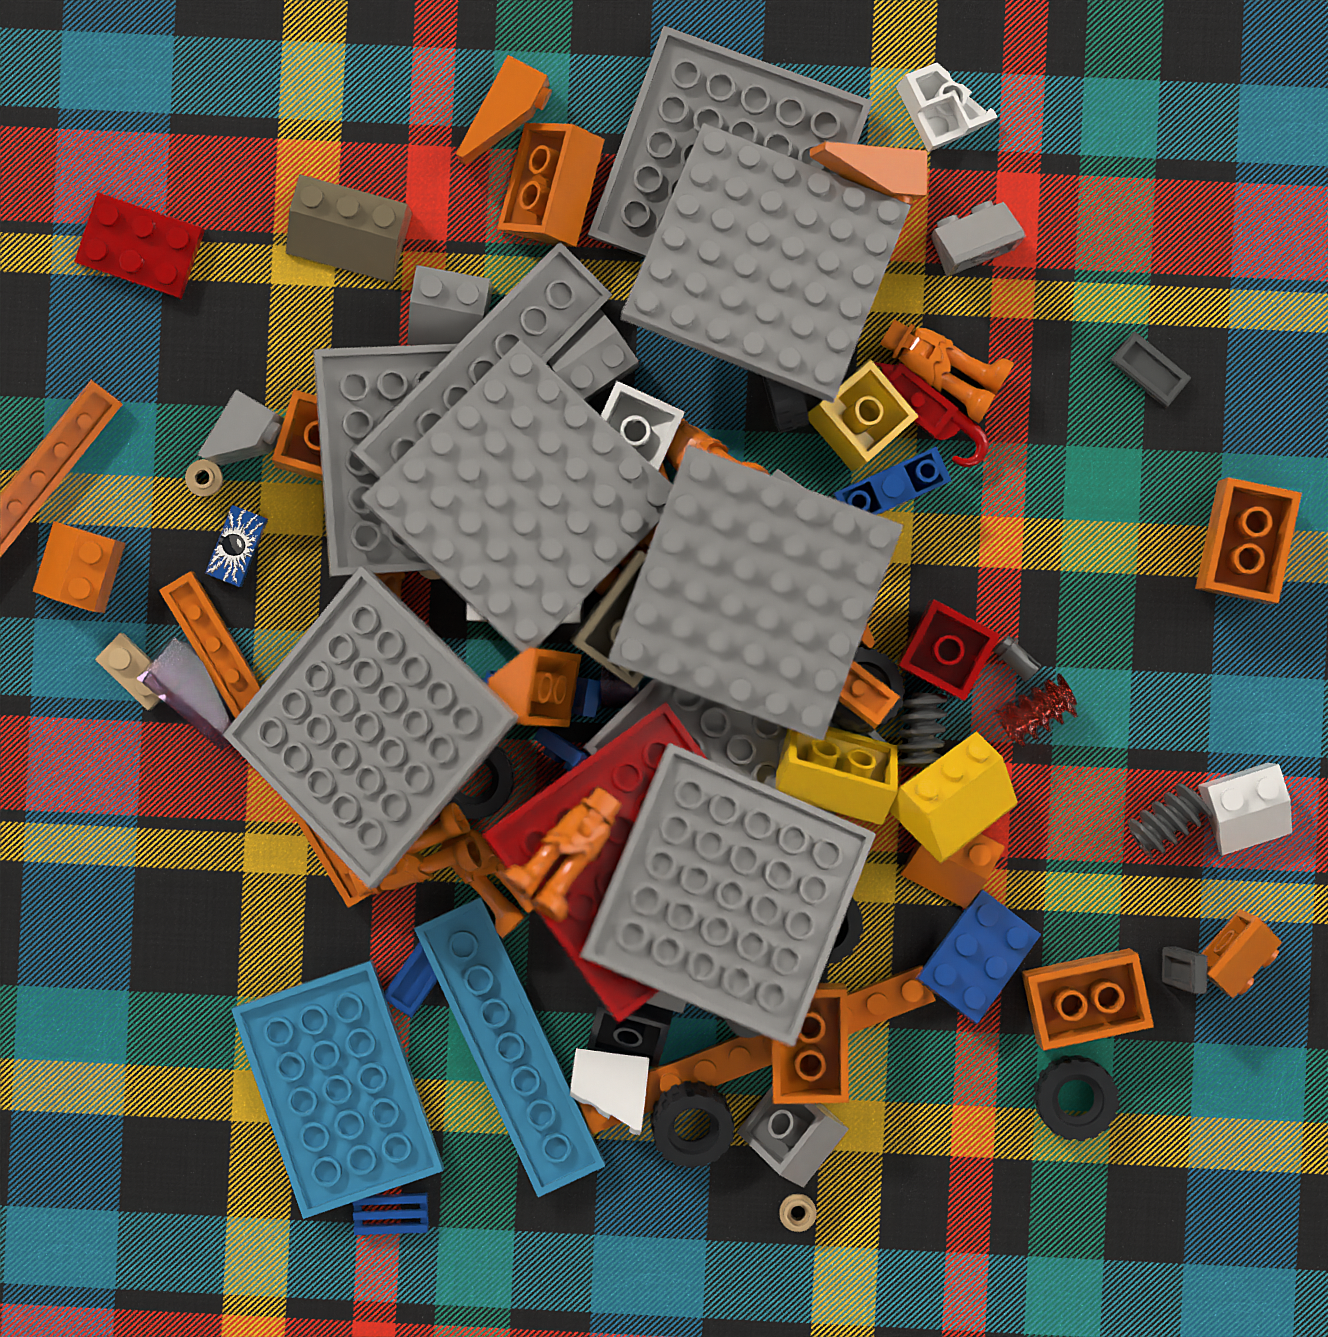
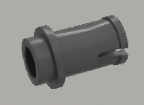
[993,635,1041,682]

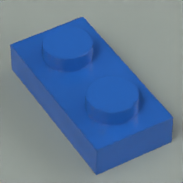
[533,726,590,771]

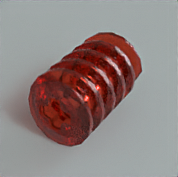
[994,673,1078,747]

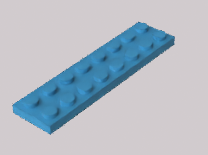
[414,897,606,1197]

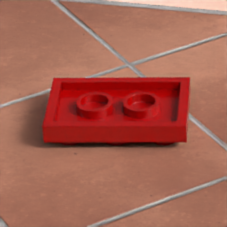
[74,192,205,300]

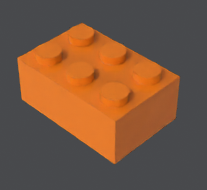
[1195,477,1302,604]
[1021,948,1154,1051]

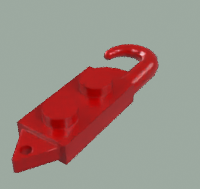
[873,362,989,467]

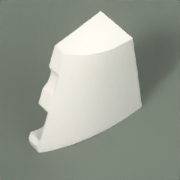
[896,63,997,152]
[570,1048,649,1135]

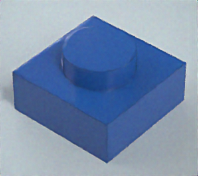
[571,677,602,718]

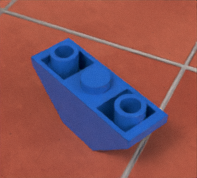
[833,447,952,515]

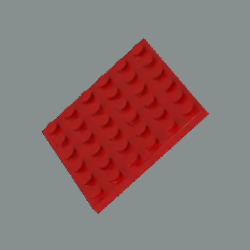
[481,702,708,1022]

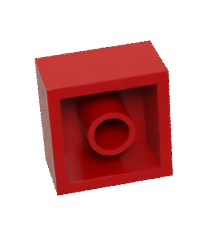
[896,599,1000,701]

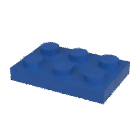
[915,889,1041,1024]

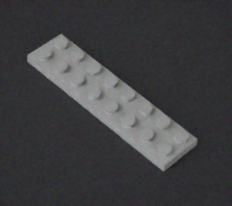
[351,242,612,480]

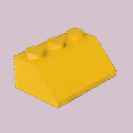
[775,726,898,825]
[889,731,1018,863]

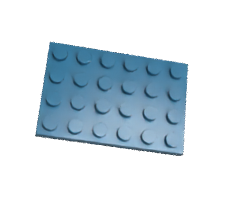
[231,959,444,1219]

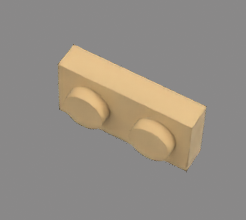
[95,633,176,710]

